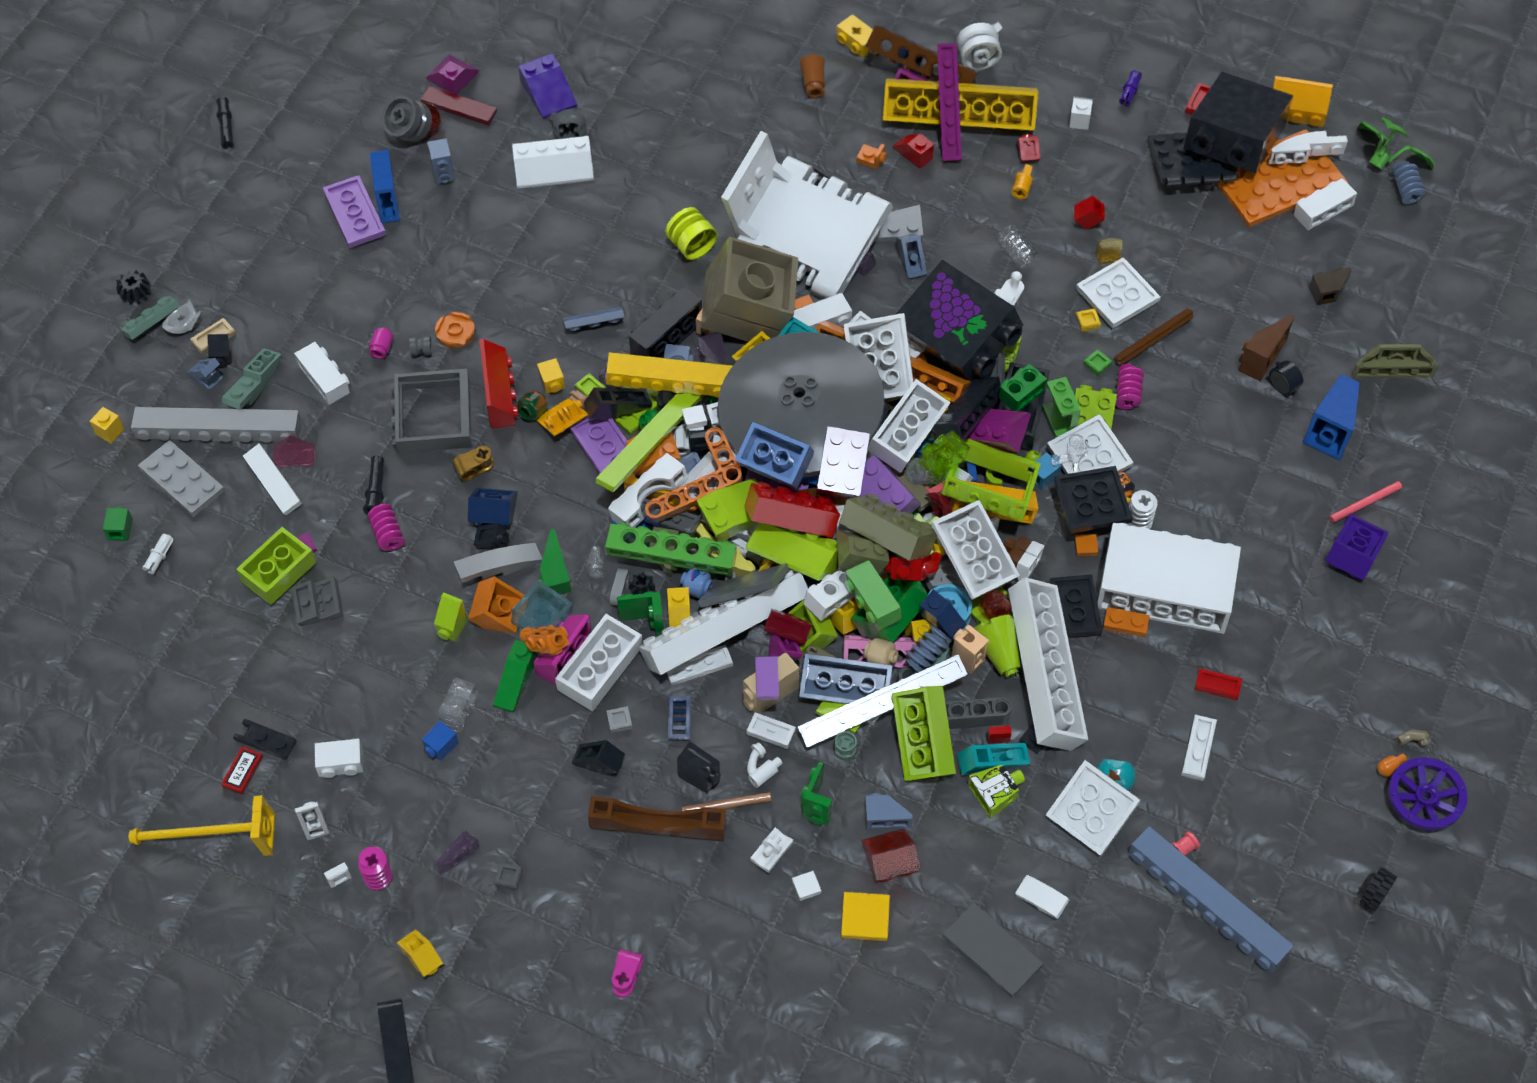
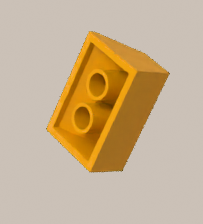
[1272,76,1333,127]

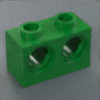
[999,364,1047,411]

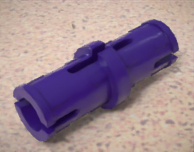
[1119,70,1142,106]

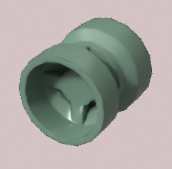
[834,731,857,761]

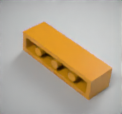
[950,481,1039,524]

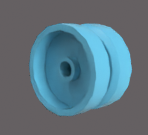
[923,584,972,630]

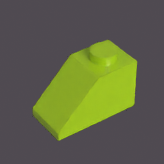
[434,592,468,642]

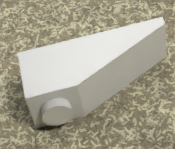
[295,801,330,840]

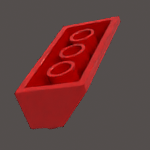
[479,339,518,429]

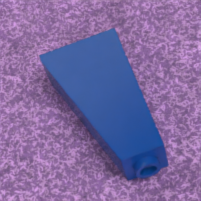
[370,150,400,223]

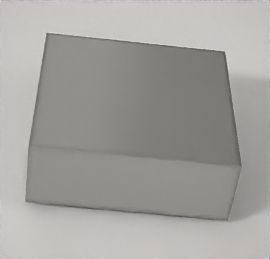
[606,706,632,733]

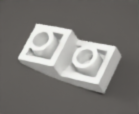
[1015,875,1069,919]

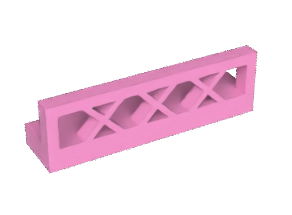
[844,635,931,668]

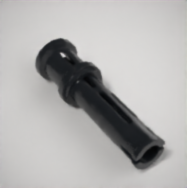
[363,455,384,515]

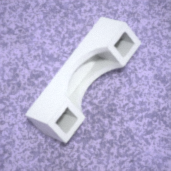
[608,453,688,528]

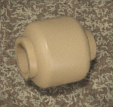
[864,638,898,665]

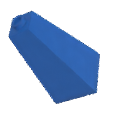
[1302,374,1359,460]

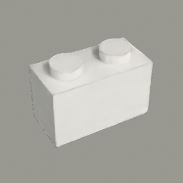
[315,739,364,778]

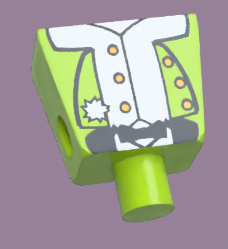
[968,765,1025,819]

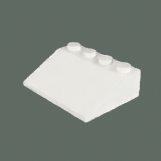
[844,313,914,403]
[931,500,1020,599]

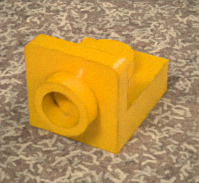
[904,620,933,643]

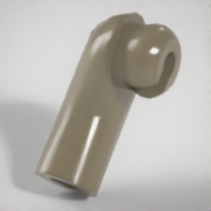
[804,646,836,658]
[1395,729,1431,747]

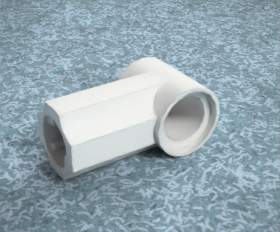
[672,418,690,456]

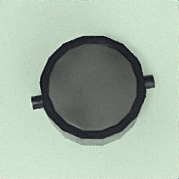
[1269,360,1303,395]

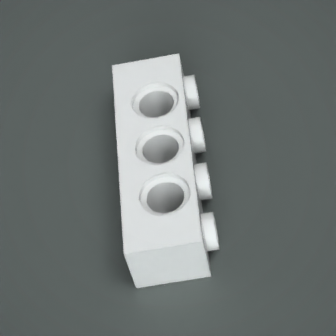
[804,568,884,621]

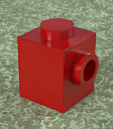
[1074,195,1105,229]

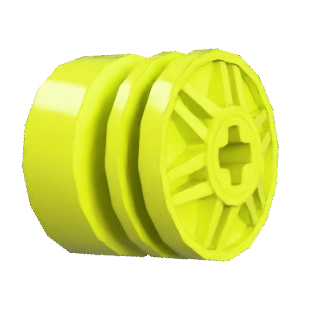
[665,207,718,260]

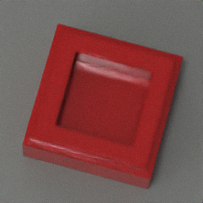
[987,726,1012,744]

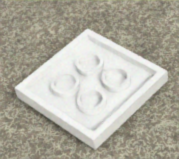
[1076,257,1160,329]
[1047,414,1134,474]
[1046,760,1141,856]

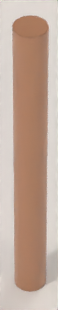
[681,792,771,810]

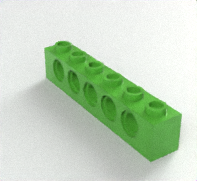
[605,523,737,576]

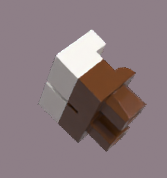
[1003,536,1045,581]

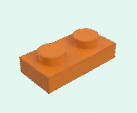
[1103,607,1150,638]

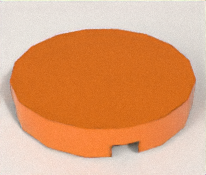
[435,312,475,348]

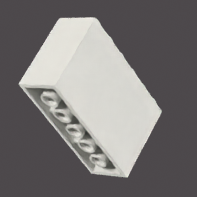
[1098,523,1241,634]

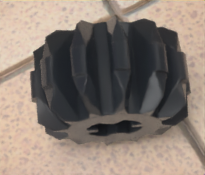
[116,270,151,304]

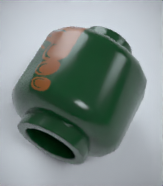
[517,390,547,421]

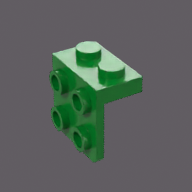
[800,761,832,826]

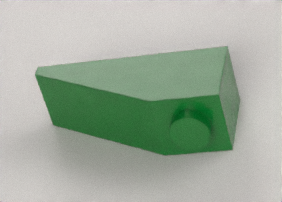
[538,529,571,598]
[493,640,538,713]

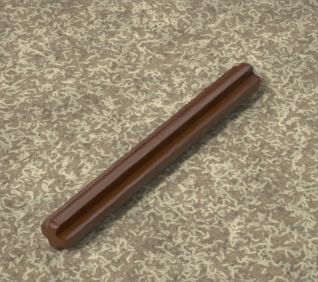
[1114,308,1194,366]

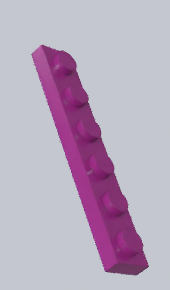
[937,43,962,161]

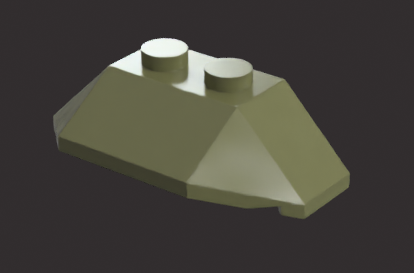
[1352,344,1438,378]

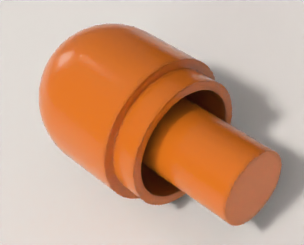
[1377,753,1407,777]

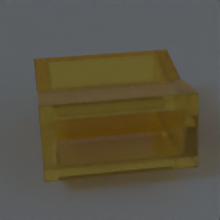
[1096,238,1122,265]

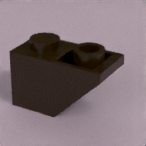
[1309,267,1352,305]

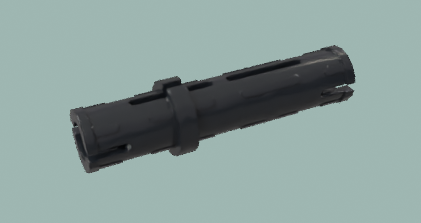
[216,97,234,149]

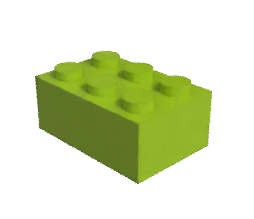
[236,527,316,605]

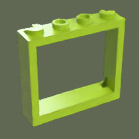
[941,438,1041,522]

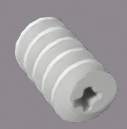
[1127,490,1157,529]

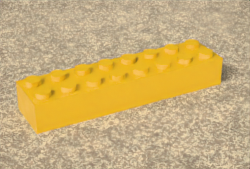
[883,78,1038,130]

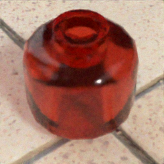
[980,590,1011,620]

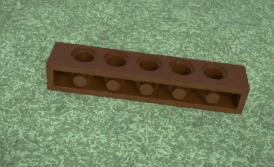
[865,25,978,84]

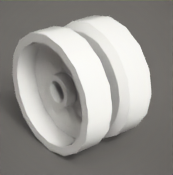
[957,23,1002,71]

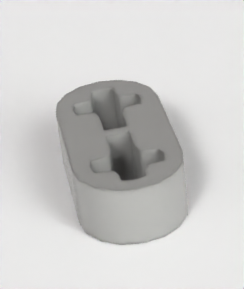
[610,568,630,606]

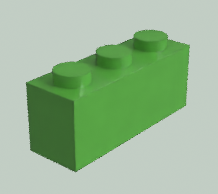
[845,560,902,630]

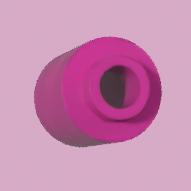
[369,328,394,359]

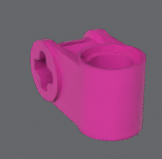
[612,949,643,998]

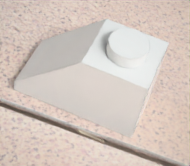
[1069,97,1092,130]

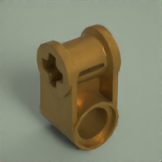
[452,446,494,481]

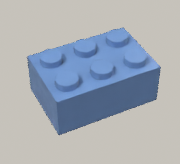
[735,422,814,490]

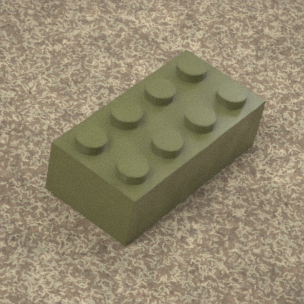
[839,493,937,561]

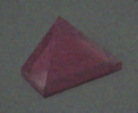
[272,435,315,466]

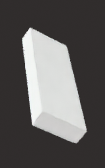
[666,644,733,686]
[1181,715,1217,781]

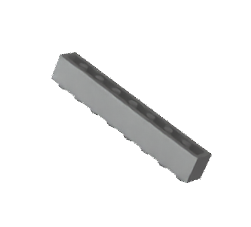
[131,407,302,443]

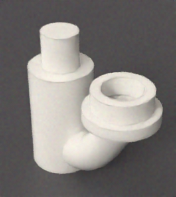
[747,743,783,788]

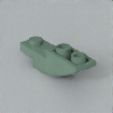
[222,348,281,410]

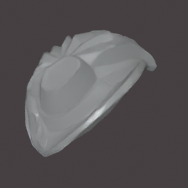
[162,299,201,334]

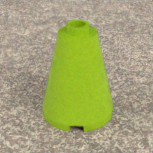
[974,615,1021,678]

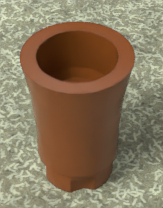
[799,54,825,98]

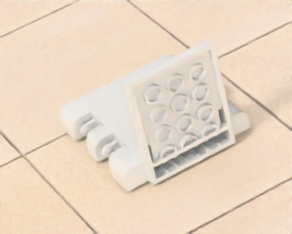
[721,131,893,300]

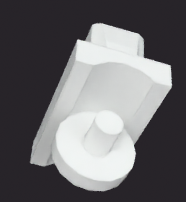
[751,828,793,873]

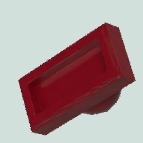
[764,608,812,645]

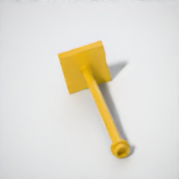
[129,795,276,856]

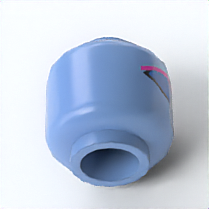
[680,568,713,599]

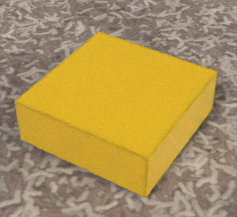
[1076,308,1101,332]

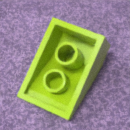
[697,478,759,542]

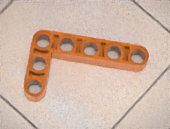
[645,427,743,523]

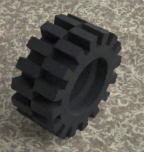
[1359,866,1398,912]

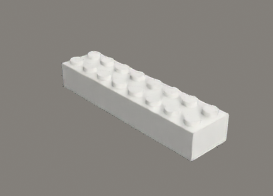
[638,569,808,675]
[1008,577,1088,751]

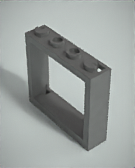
[391,368,472,453]

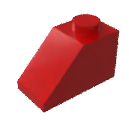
[892,133,934,169]

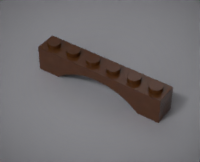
[588,796,727,841]

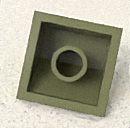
[836,530,889,574]

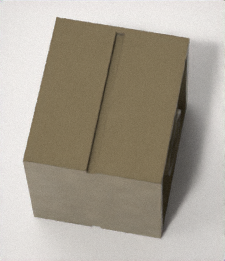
[701,236,798,342]

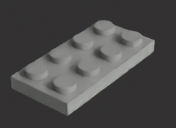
[138,440,225,517]

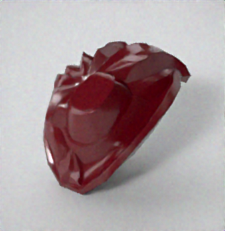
[925,492,953,518]

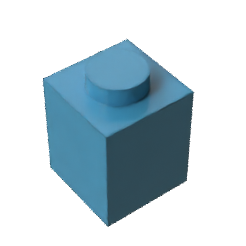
[1028,453,1061,490]

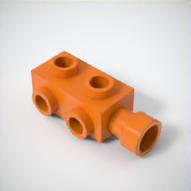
[520,625,569,655]

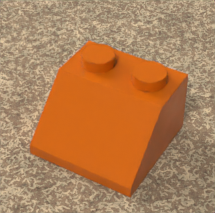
[625,431,681,475]
[468,576,526,634]

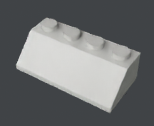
[512,136,594,189]

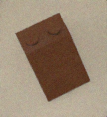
[1238,315,1295,382]

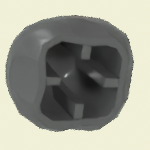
[549,109,587,139]

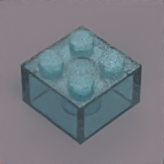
[511,580,573,629]

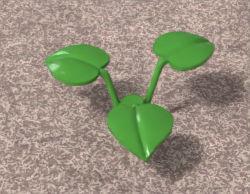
[1357,117,1435,170]

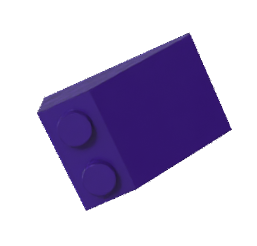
[518,53,577,119]
[1325,513,1389,580]

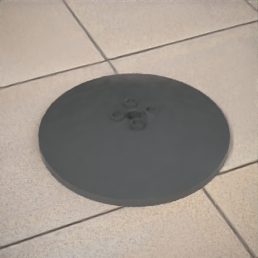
[718,332,885,477]

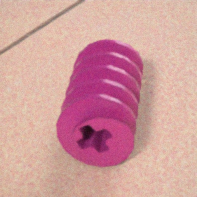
[1115,364,1144,410]
[368,504,405,551]
[358,847,392,890]

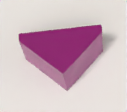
[769,632,803,661]

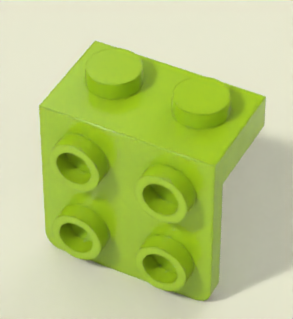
[1074,385,1117,429]

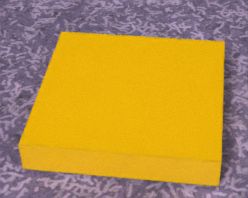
[841,892,890,941]

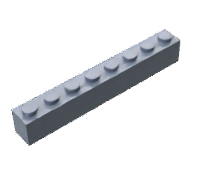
[1129,826,1294,973]

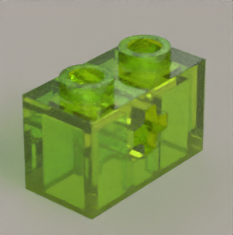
[918,430,970,479]

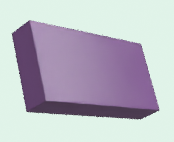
[755,656,779,700]

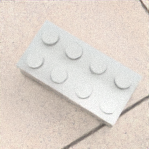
[867,379,950,473]
[555,614,642,712]

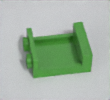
[1042,377,1081,438]

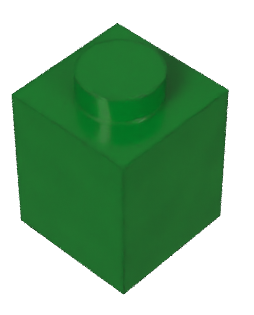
[103,507,133,541]

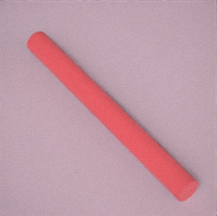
[1329,481,1402,523]

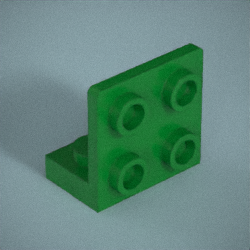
[617,591,664,636]

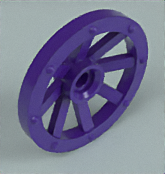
[1388,757,1467,831]

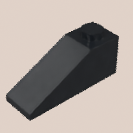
[584,387,653,419]

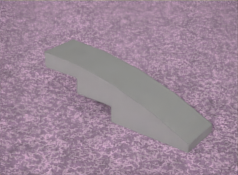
[454,543,542,583]

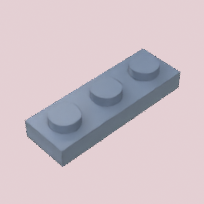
[563,307,624,331]

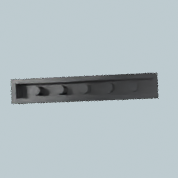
[933,377,1000,444]

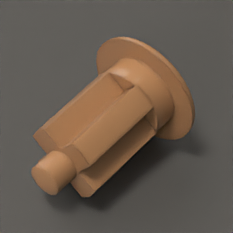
[569,390,588,411]

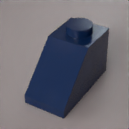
[919,589,966,640]

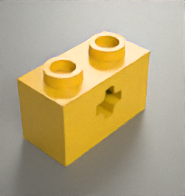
[836,14,873,58]

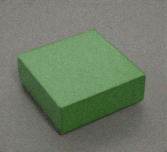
[1083,349,1112,377]

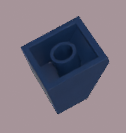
[467,488,518,527]

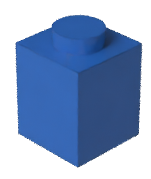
[422,721,459,761]

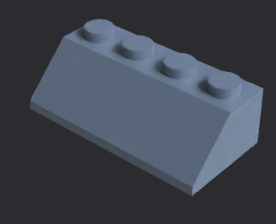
[799,654,892,704]

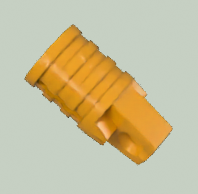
[1011,164,1033,199]

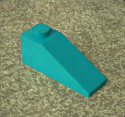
[957,743,1031,775]

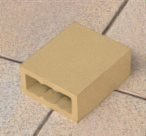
[743,652,799,714]

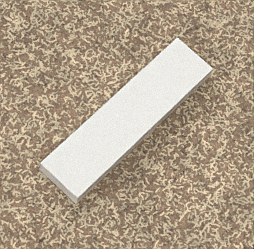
[243,444,302,516]

